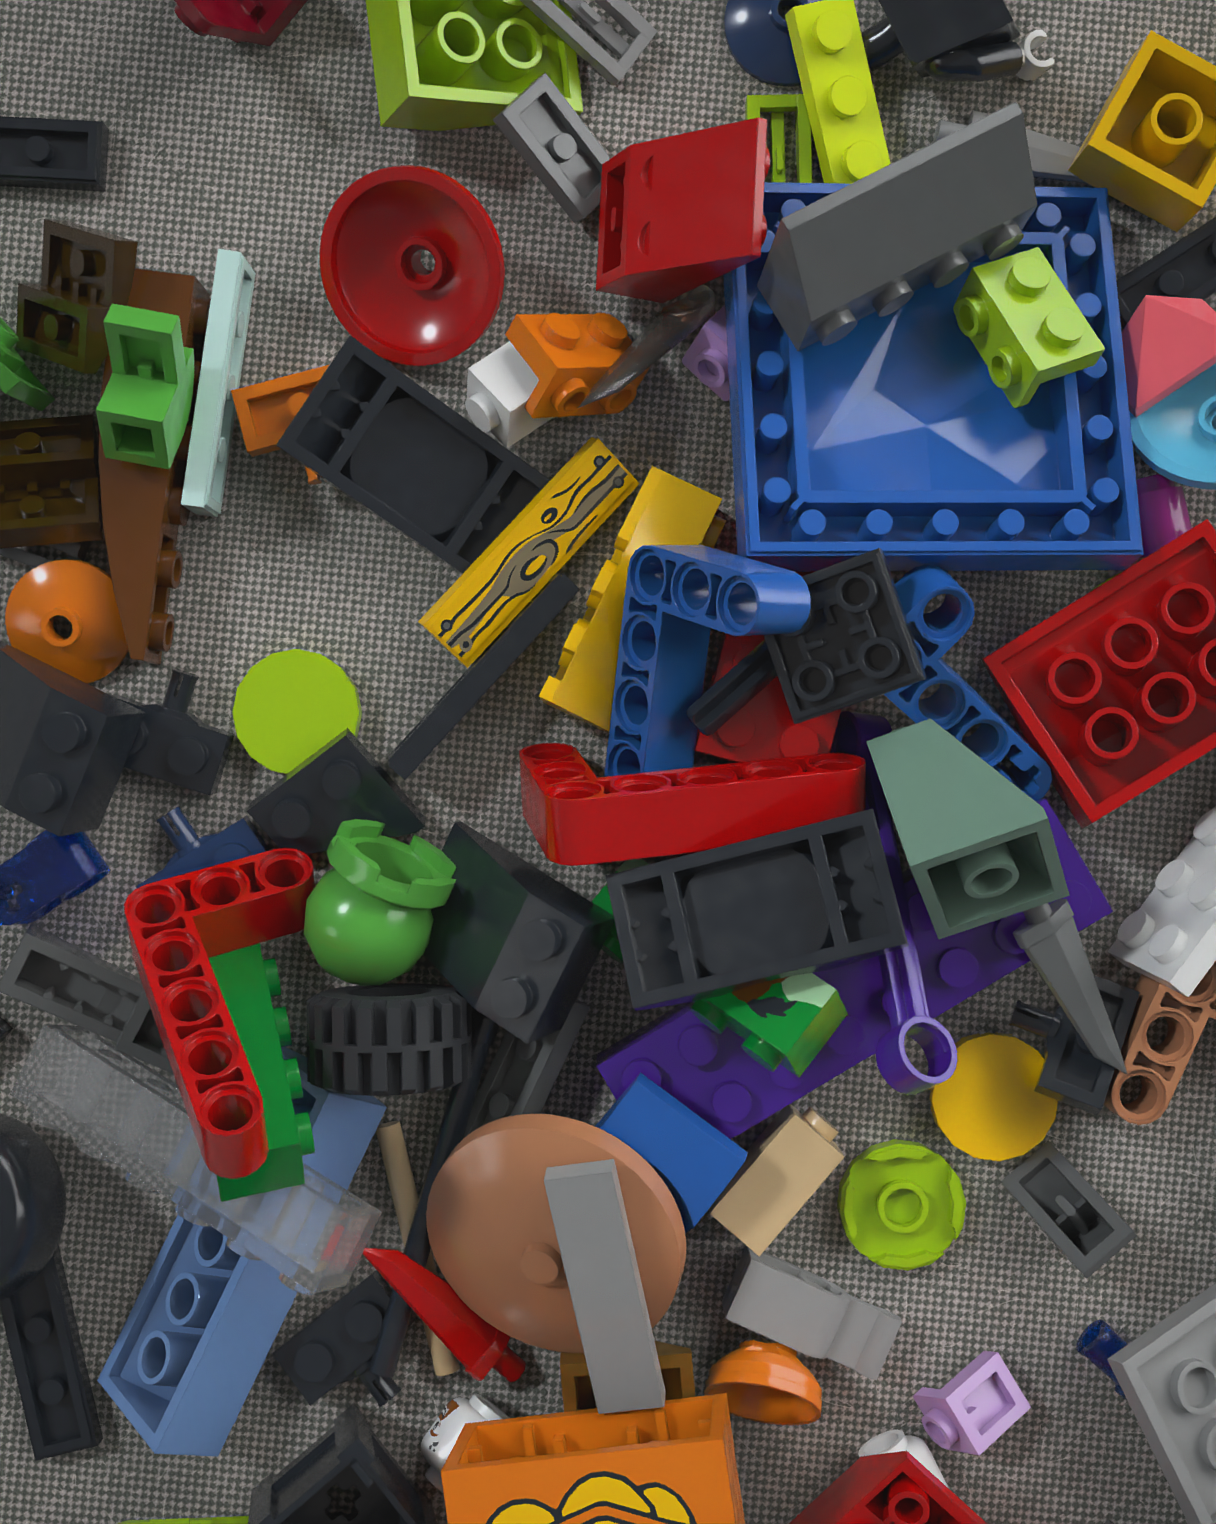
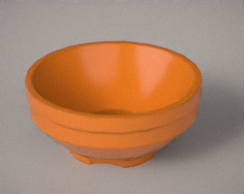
[704,1340,822,1425]

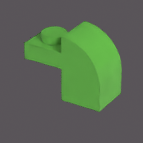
[96,303,194,469]

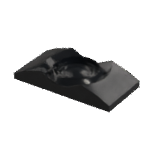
[276,335,550,574]
[605,809,908,1011]

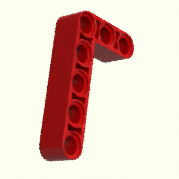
[519,743,866,866]
[124,848,315,1179]

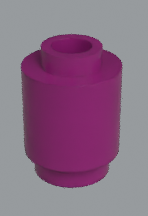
[1135,474,1192,562]

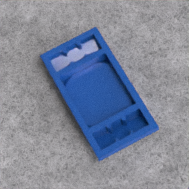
[595,1072,748,1234]

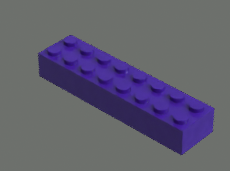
[596,799,1113,1139]

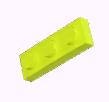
[785,0,891,184]

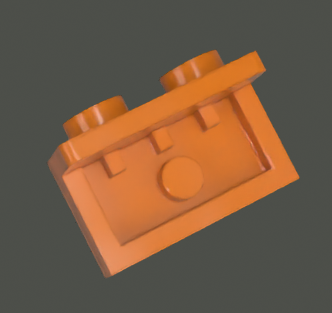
[505,312,651,418]

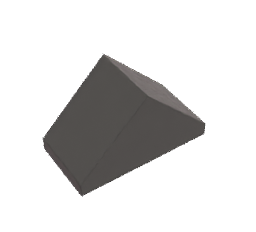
[1001,1140,1137,1279]

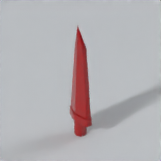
[356,1247,526,1382]

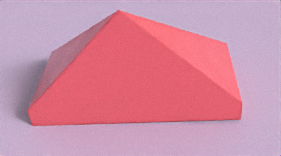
[1122,295,1216,417]

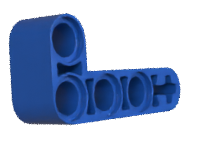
[884,564,1052,801]

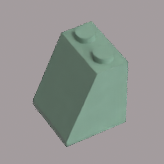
[866,718,1070,939]

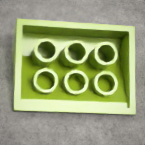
[366,0,583,131]

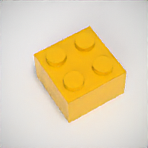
[1068,30,1216,232]

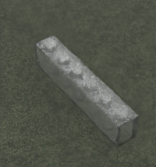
[10,1024,382,1295]

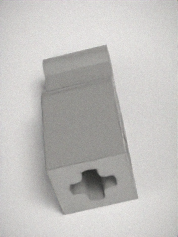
[721,1246,902,1380]

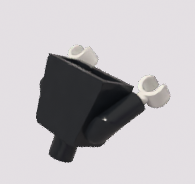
[861,0,1054,82]

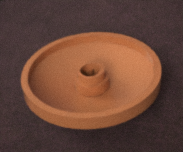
[426,1114,686,1353]

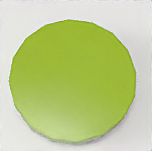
[232,649,362,774]
[837,1139,966,1271]

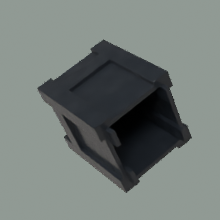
[248,1403,437,1524]

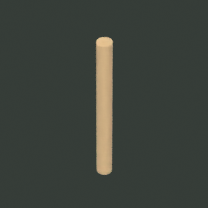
[376,1121,460,1376]

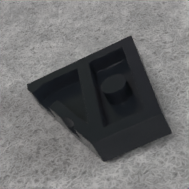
[247,728,426,854]

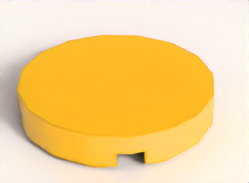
[929,1032,1058,1161]

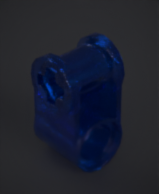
[0,830,111,925]

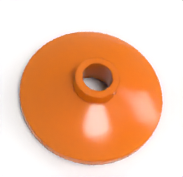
[5,559,129,684]

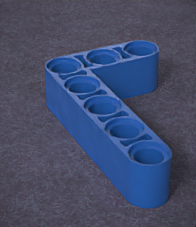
[604,545,811,777]

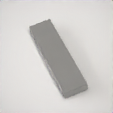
[544,1159,666,1414]

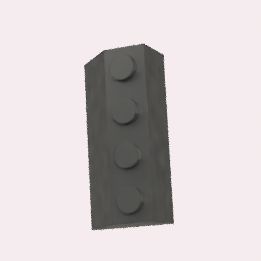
[757,102,1037,351]

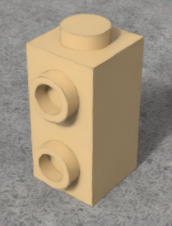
[709,1104,845,1257]

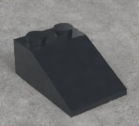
[0,641,145,837]
[423,821,615,1044]

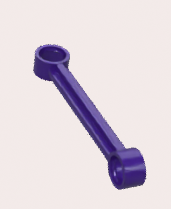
[830,711,957,1095]

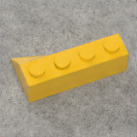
[539,466,726,733]

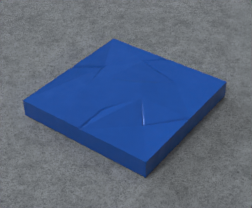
[724,182,1143,572]

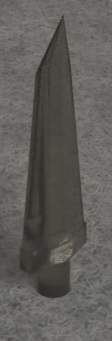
[578,285,716,408]

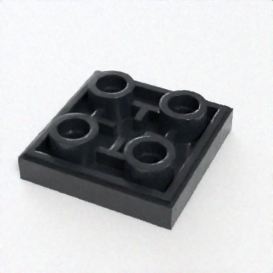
[764,548,927,724]

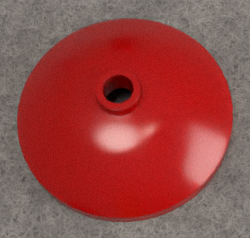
[320,165,505,366]

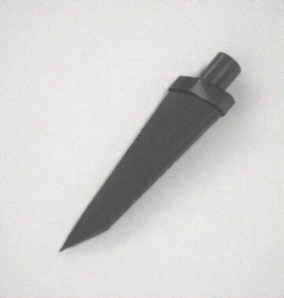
[1013,899,1128,1075]

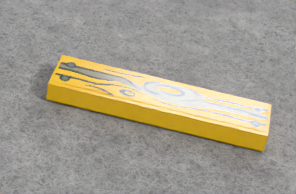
[418,437,640,668]

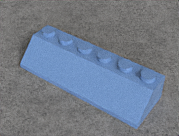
[97,1047,387,1457]

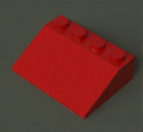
[982,519,1216,829]

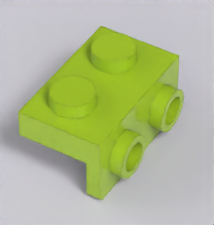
[953,247,1105,408]

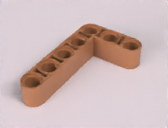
[1103,961,1216,1125]

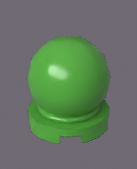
[304,819,456,986]

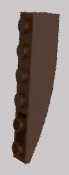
[99,268,211,665]

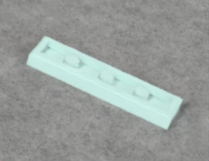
[181,249,256,517]

